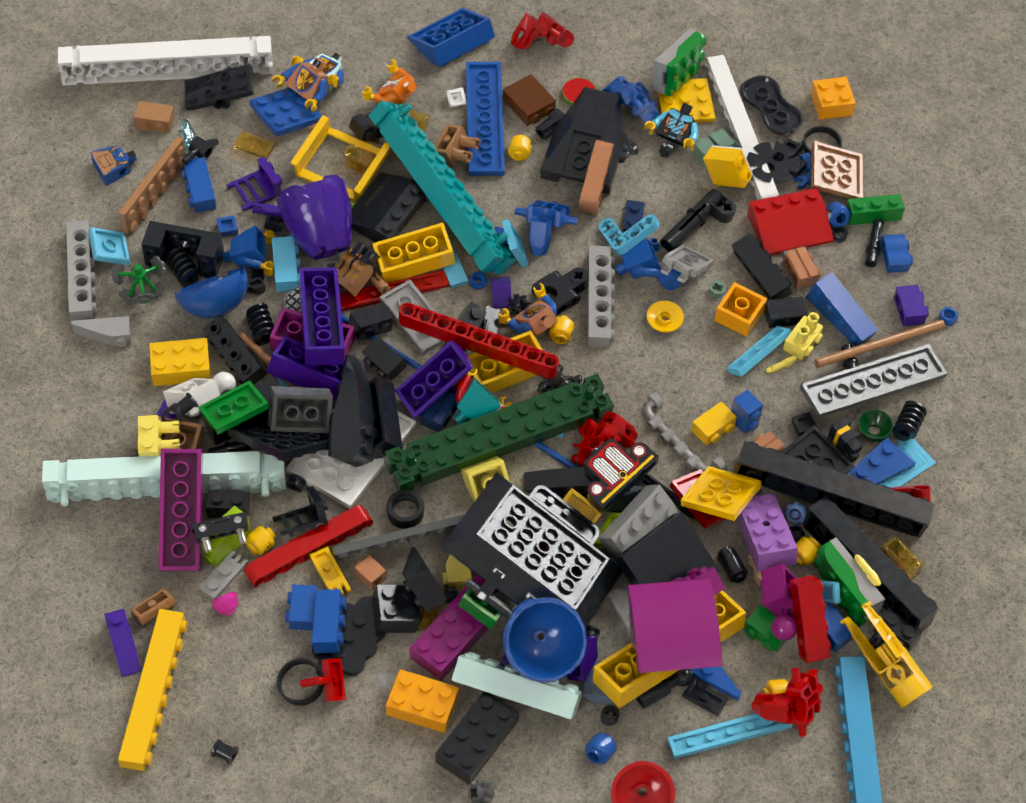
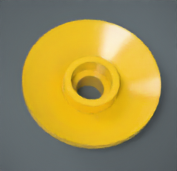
[646,301,684,333]

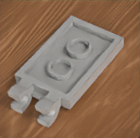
[661,245,714,283]

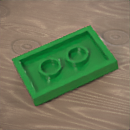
[198,380,269,435]

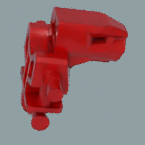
[511,12,574,49]
[571,411,638,467]
[751,668,823,737]

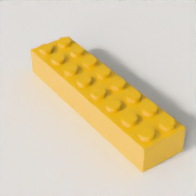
[593,590,746,709]

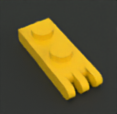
[309,546,351,596]

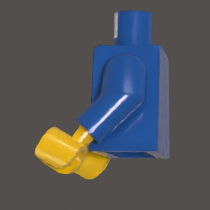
[223,225,275,276]

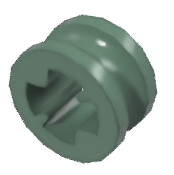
[709,280,726,298]

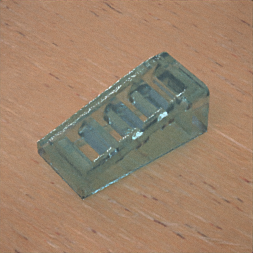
[179,118,196,154]

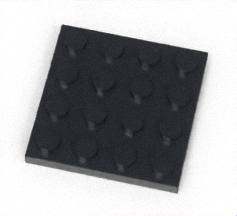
[227,419,329,461]

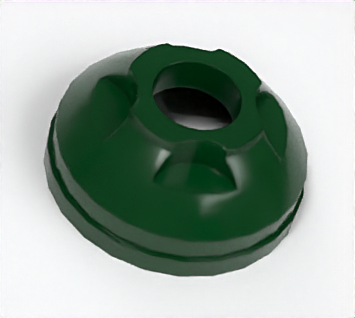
[858,409,893,442]

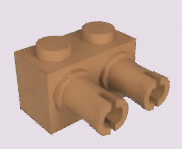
[435,124,480,167]

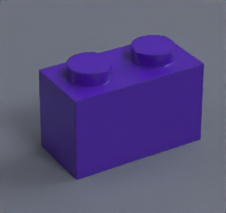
[894,284,929,326]

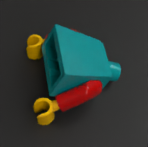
[454,368,511,424]

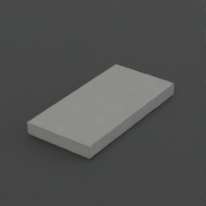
[379,279,444,354]

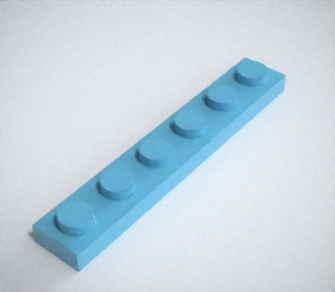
[667,714,792,759]

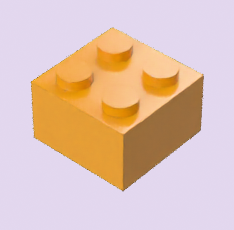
[810,77,856,120]
[714,282,767,337]

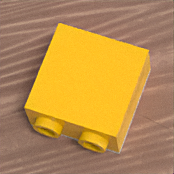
[703,145,753,188]

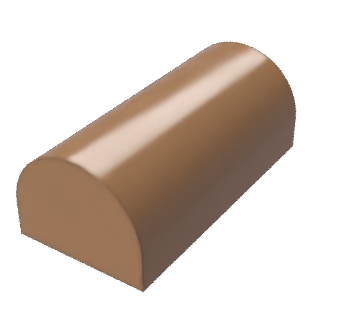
[130,588,176,627]

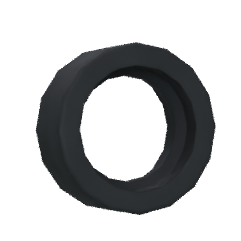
[386,489,424,529]

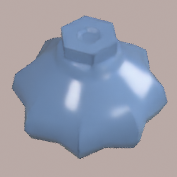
[784,501,807,525]

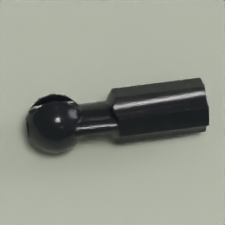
[636,669,693,709]

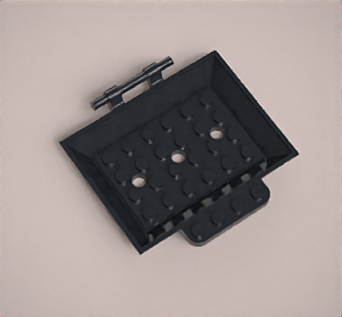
[441,473,623,628]

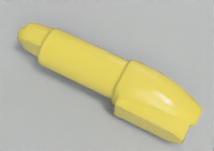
[766,355,797,374]
[854,555,881,586]

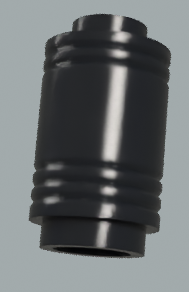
[717,546,748,583]

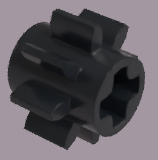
[506,294,531,315]

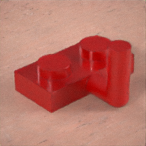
[300,658,346,702]

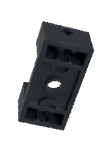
[141,221,224,278]

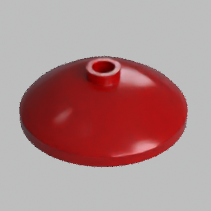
[611,761,675,803]

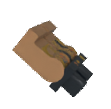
[334,242,380,297]

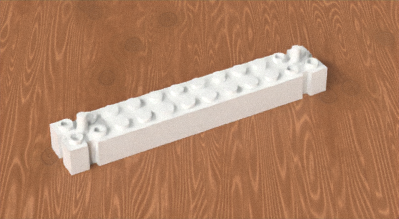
[58,36,273,85]

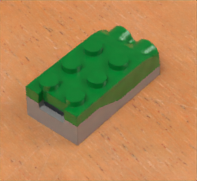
[652,29,707,97]
[813,537,885,627]

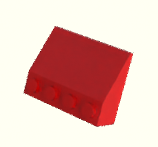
[747,188,834,255]

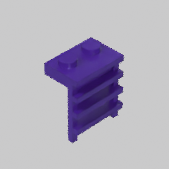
[226,156,283,211]

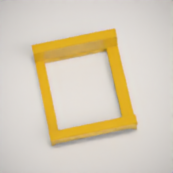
[291,115,391,202]

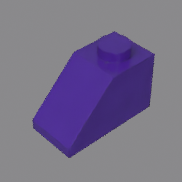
[567,635,598,681]

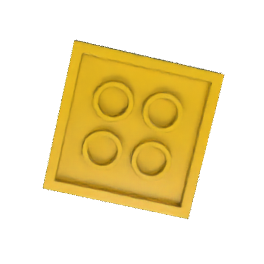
[657,78,716,123]
[681,466,762,521]

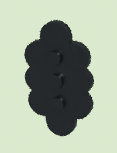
[311,596,386,676]

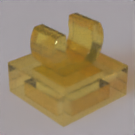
[417,607,438,631]

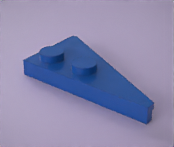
[690,666,742,701]

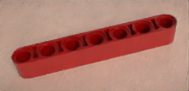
[243,505,373,588]

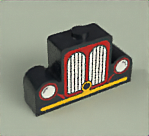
[584,439,659,515]

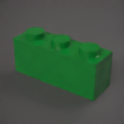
[846,194,905,226]

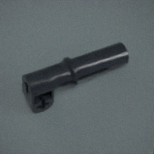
[660,188,736,252]

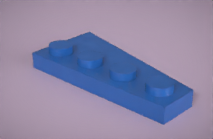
[848,437,916,485]

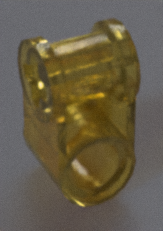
[344,145,376,174]

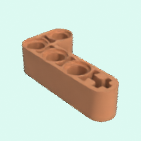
[579,140,614,215]

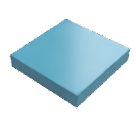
[502,219,529,267]
[88,227,130,265]

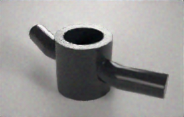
[181,136,219,165]

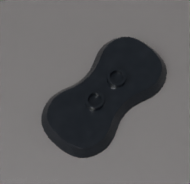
[740,75,804,135]

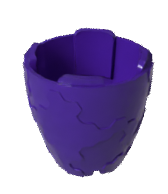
[276,175,352,260]

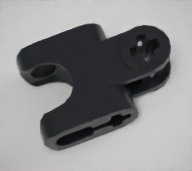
[531,268,588,316]

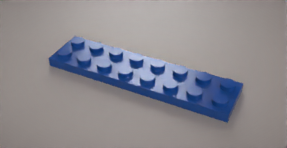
[466,62,505,176]

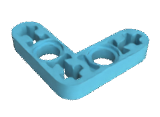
[599,214,660,255]

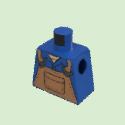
[90,145,137,186]

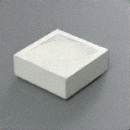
[445,87,467,109]

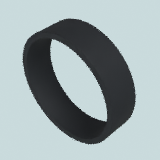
[802,125,842,155]
[277,658,324,706]

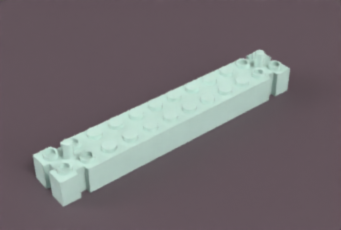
[42,451,286,506]

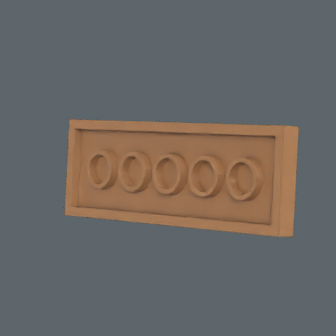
[118,137,186,236]

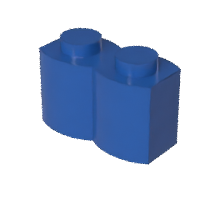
[880,234,913,273]

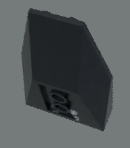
[540,87,623,194]

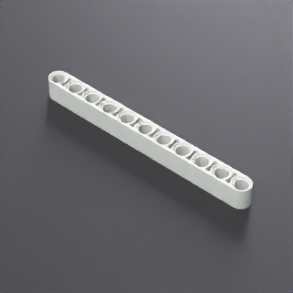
[705,55,779,200]

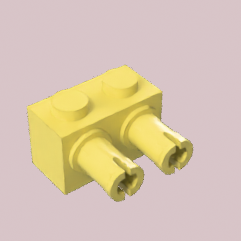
[783,312,824,360]
[138,415,180,457]

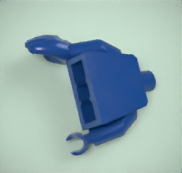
[615,238,682,291]

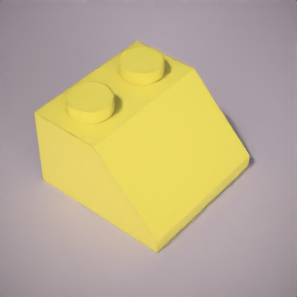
[461,456,510,502]

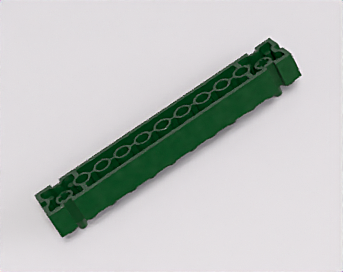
[384,374,614,491]

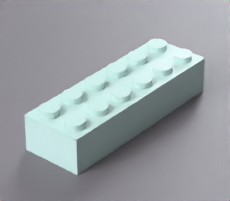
[452,652,583,719]

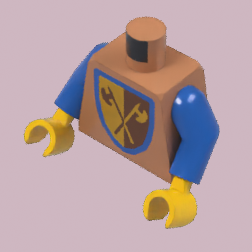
[272,57,328,112]
[498,283,557,336]

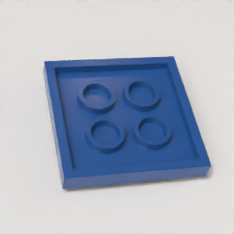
[249,87,322,137]

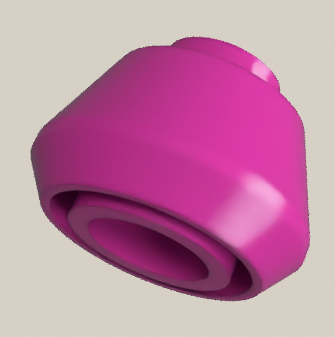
[212,591,238,617]

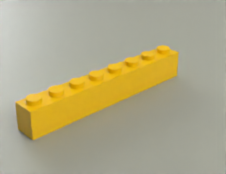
[118,609,188,771]

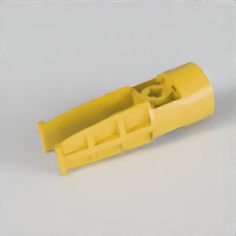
[840,601,933,709]

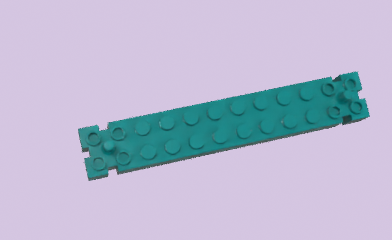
[368,100,517,274]

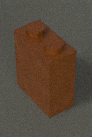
[502,74,556,126]

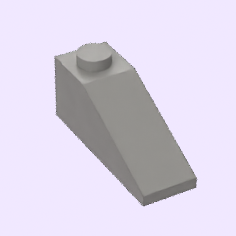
[72,316,132,347]

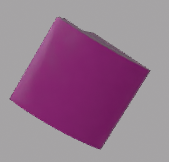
[627,579,723,673]

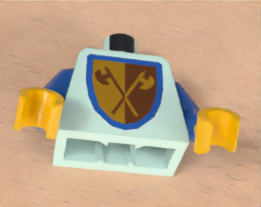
[291,53,344,93]

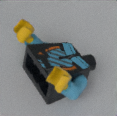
[643,103,699,151]

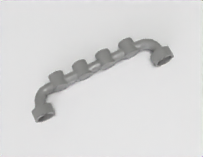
[644,392,727,472]

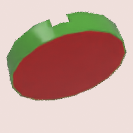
[562,78,597,105]

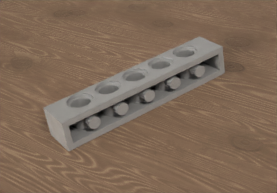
[66,220,97,322]
[587,246,615,347]

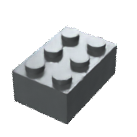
[267,386,333,433]

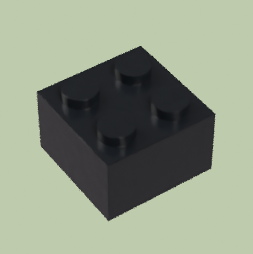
[372,585,421,633]

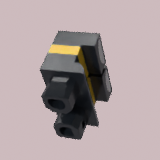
[827,416,863,462]

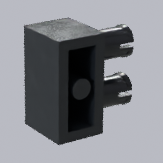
[868,608,922,653]

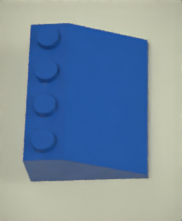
[407,7,495,66]

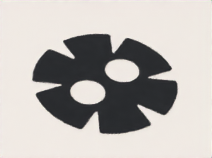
[747,142,800,183]

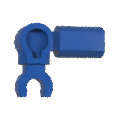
[794,152,811,189]

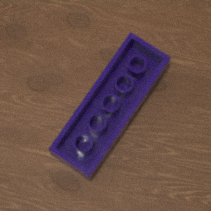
[299,267,345,366]

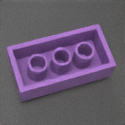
[736,493,798,572]

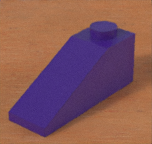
[104,608,142,677]

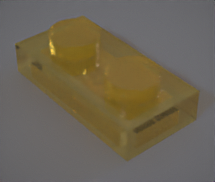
[234,131,275,160]

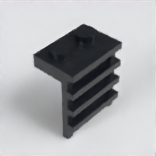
[272,486,328,537]

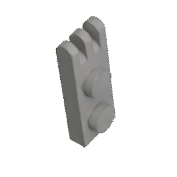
[199,550,250,600]

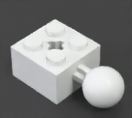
[163,372,236,417]

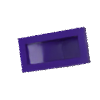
[491,277,511,309]

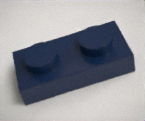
[623,200,644,233]

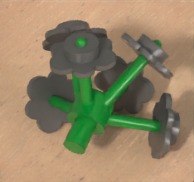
[112,256,166,304]

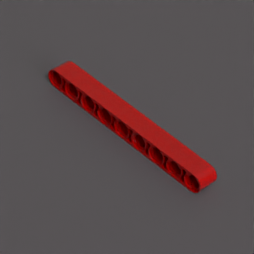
[398,302,559,379]

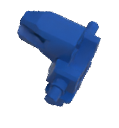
[602,76,660,122]
[515,200,578,256]

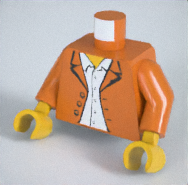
[361,59,417,104]

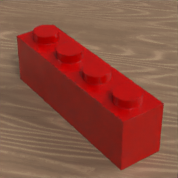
[789,575,831,663]

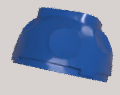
[502,598,587,682]

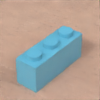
[272,236,300,292]

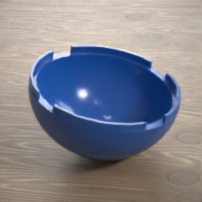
[174,268,248,319]

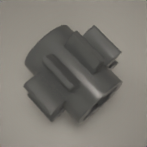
[468,779,495,803]

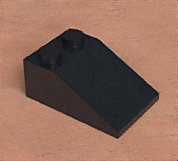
[402,546,447,613]

